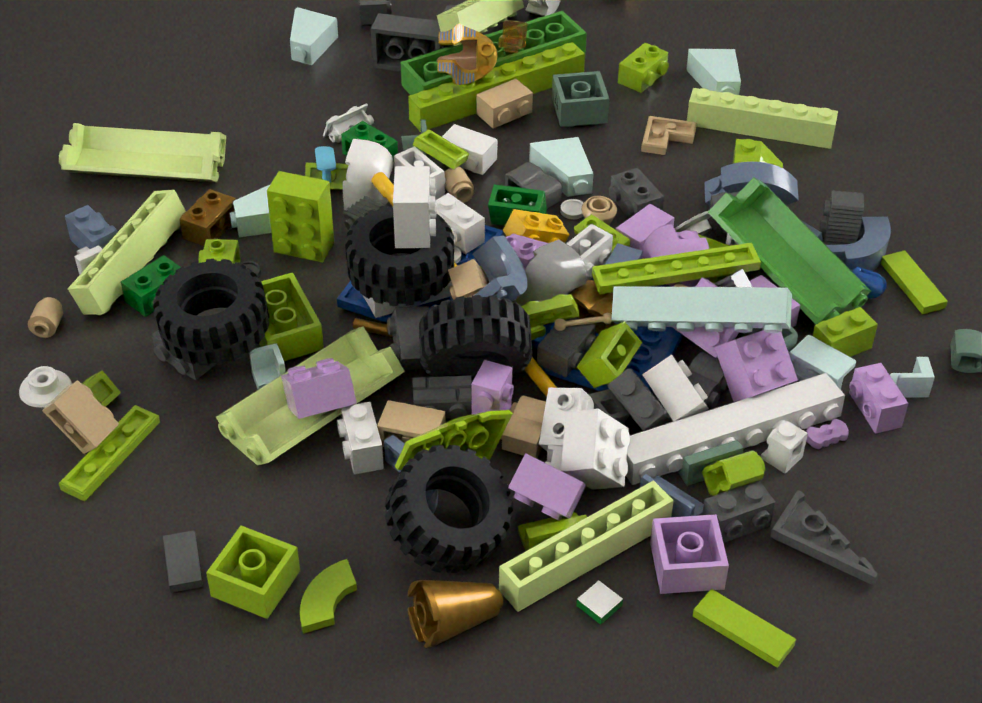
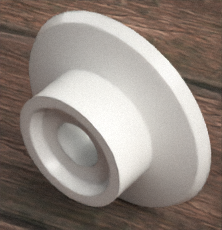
[674,210,712,235]
[19,366,72,407]

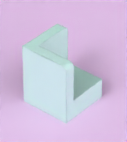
[249,343,285,390]
[890,357,935,398]

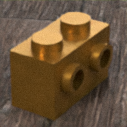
[180,189,236,246]

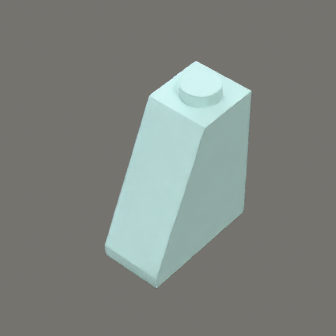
[290,7,338,65]
[686,49,741,95]
[529,137,593,197]
[230,185,271,238]

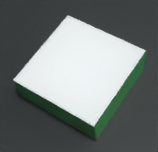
[576,581,623,625]

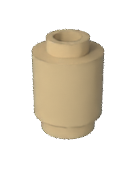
[445,167,474,203]
[28,297,63,338]

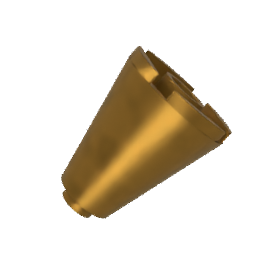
[408,580,503,648]

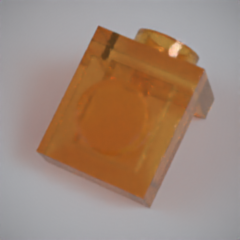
[498,20,528,53]

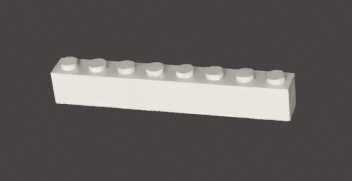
[626,373,845,485]

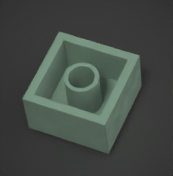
[552,71,610,127]

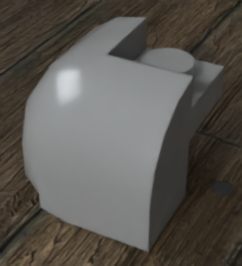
[513,240,587,306]

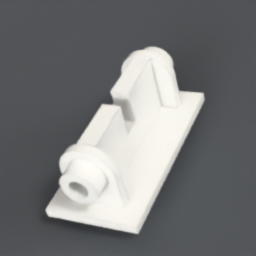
[323,103,374,143]

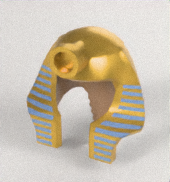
[437,24,497,85]

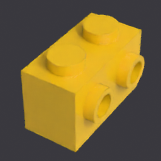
[503,209,570,243]

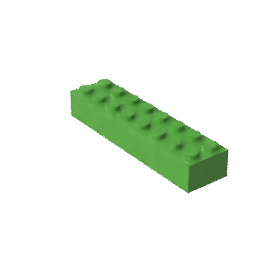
[401,11,587,95]

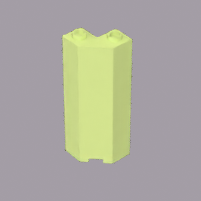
[59,123,226,182]
[216,326,405,465]

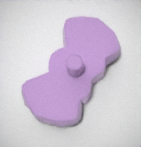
[806,419,849,449]

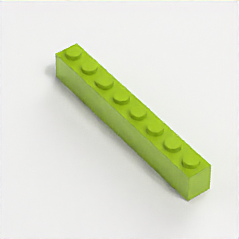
[408,42,585,132]

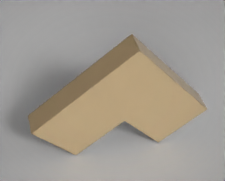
[641,116,697,155]

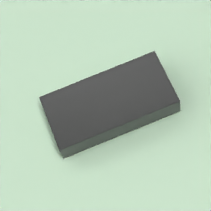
[163,530,203,593]

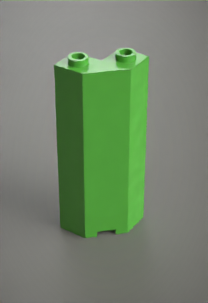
[708,177,871,324]

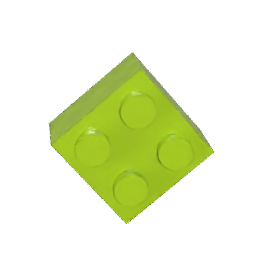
[206,526,300,619]

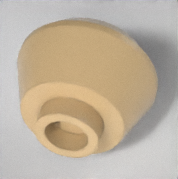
[581,196,617,225]

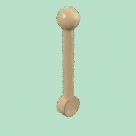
[554,313,612,331]

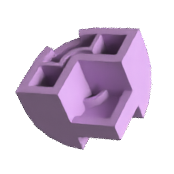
[642,224,710,287]

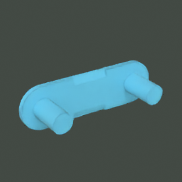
[315,146,336,183]

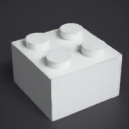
[393,166,437,248]
[561,409,630,490]

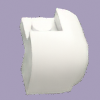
[343,139,394,210]

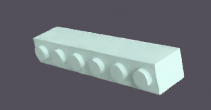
[611,286,792,333]

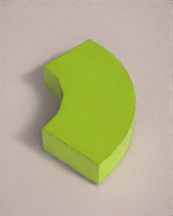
[300,559,357,634]

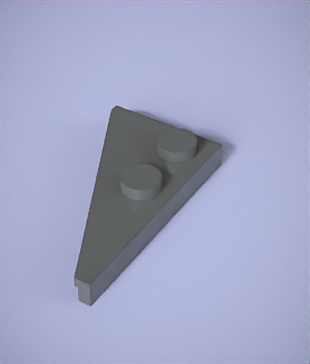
[771,490,878,585]

